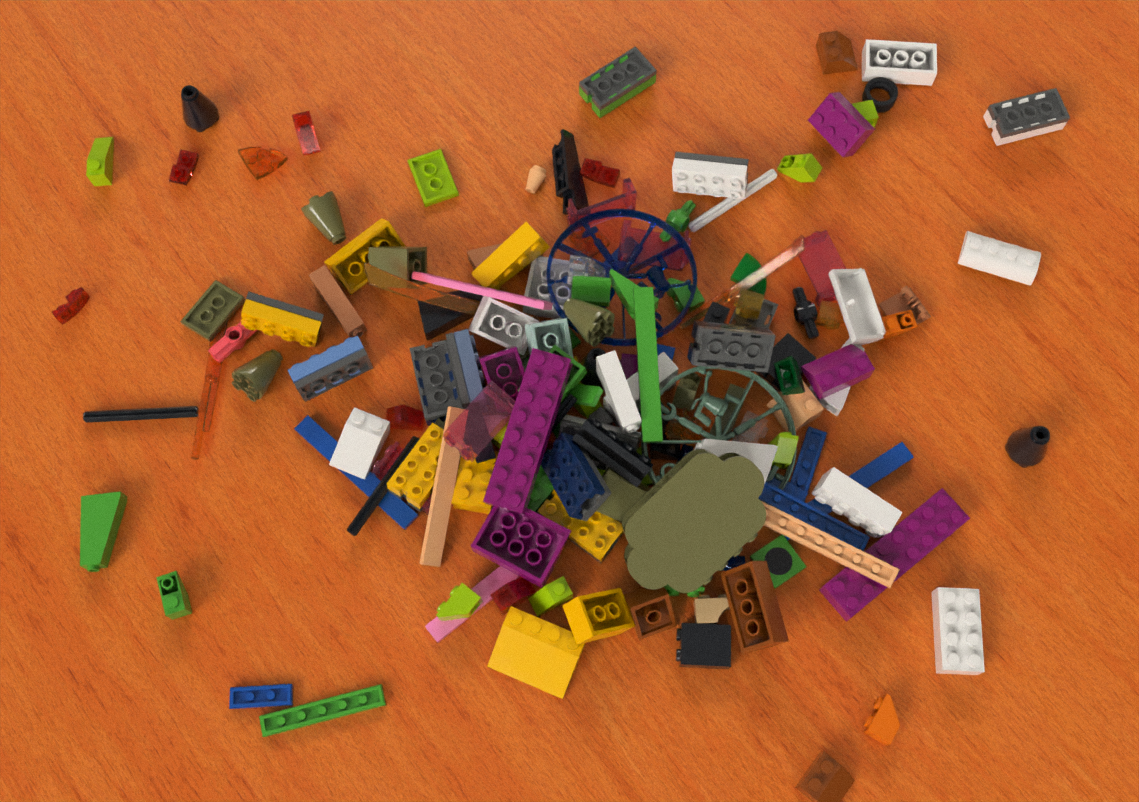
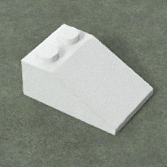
[468,296,539,355]
[329,407,390,480]

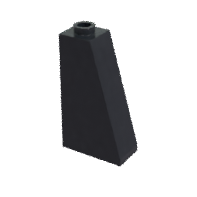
[417,285,483,341]

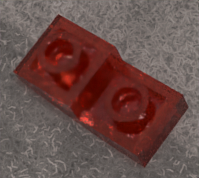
[168,149,200,186]
[579,158,620,188]
[52,287,90,325]

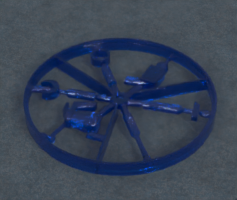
[546,209,697,346]

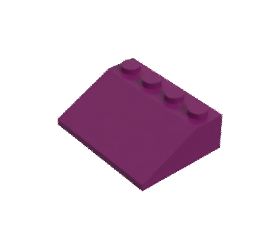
[471,506,571,588]

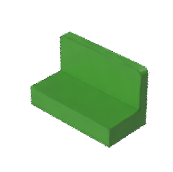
[571,276,611,306]

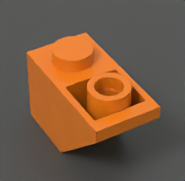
[876,310,918,342]
[864,694,900,745]

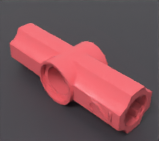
[208,322,258,363]

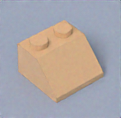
[767,380,824,432]

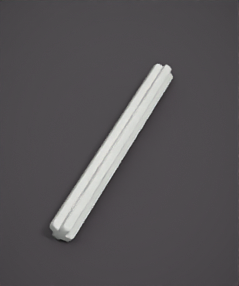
[688,169,777,232]

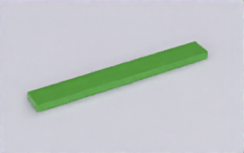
[633,287,663,443]

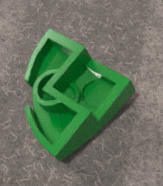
[730,253,767,298]

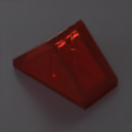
[385,404,425,431]

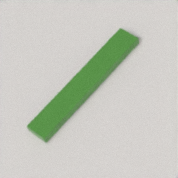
[259,684,386,737]

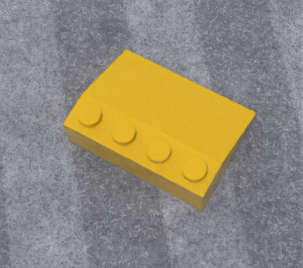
[487,606,586,699]

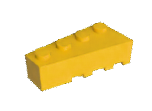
[471,222,551,290]

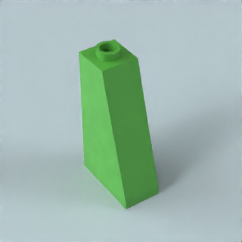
[80,492,127,572]

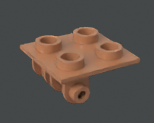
[879,286,931,325]

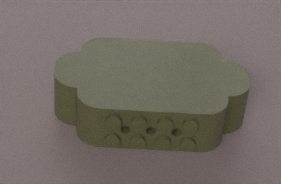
[622,449,766,593]

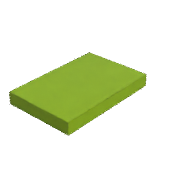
[407,149,459,207]

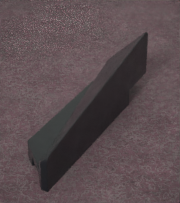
[552,129,590,215]

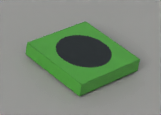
[750,535,807,589]

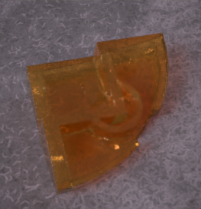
[238,147,288,180]

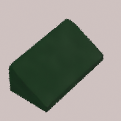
[774,356,805,395]

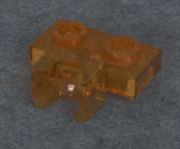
[569,224,610,263]
[665,407,707,447]

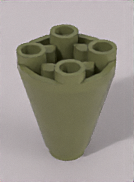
[301,191,346,245]
[563,298,615,347]
[232,349,283,402]

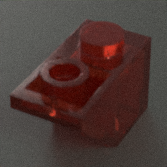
[292,111,321,156]
[490,577,536,615]

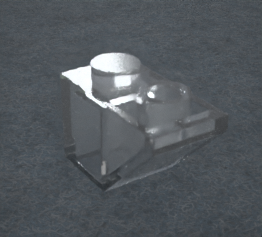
[567,255,606,284]

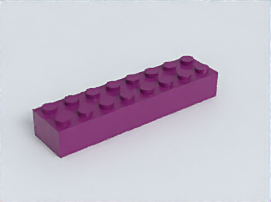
[483,348,573,516]
[819,488,970,622]

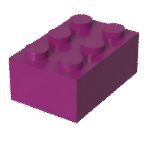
[808,92,875,157]
[479,345,525,414]

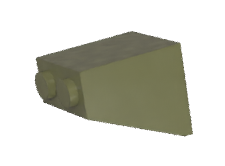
[368,246,427,287]
[596,467,651,523]

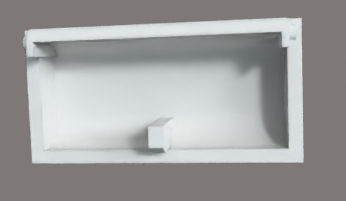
[958,231,1041,286]
[828,268,886,345]

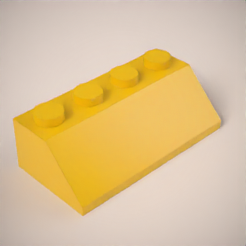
[324,218,406,295]

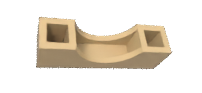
[693,594,777,624]

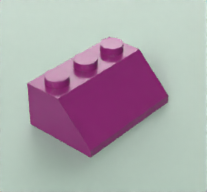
[801,344,875,400]

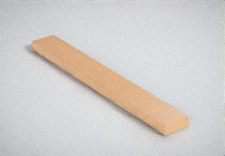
[419,406,468,567]
[760,500,900,588]

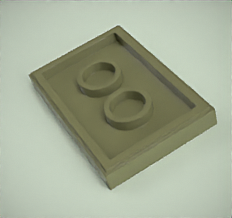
[180,280,246,342]

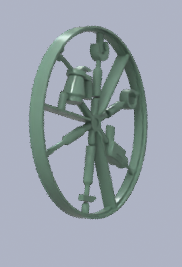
[641,366,797,490]

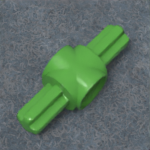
[659,200,696,242]

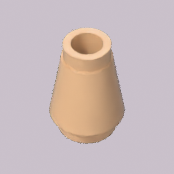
[525,165,546,194]

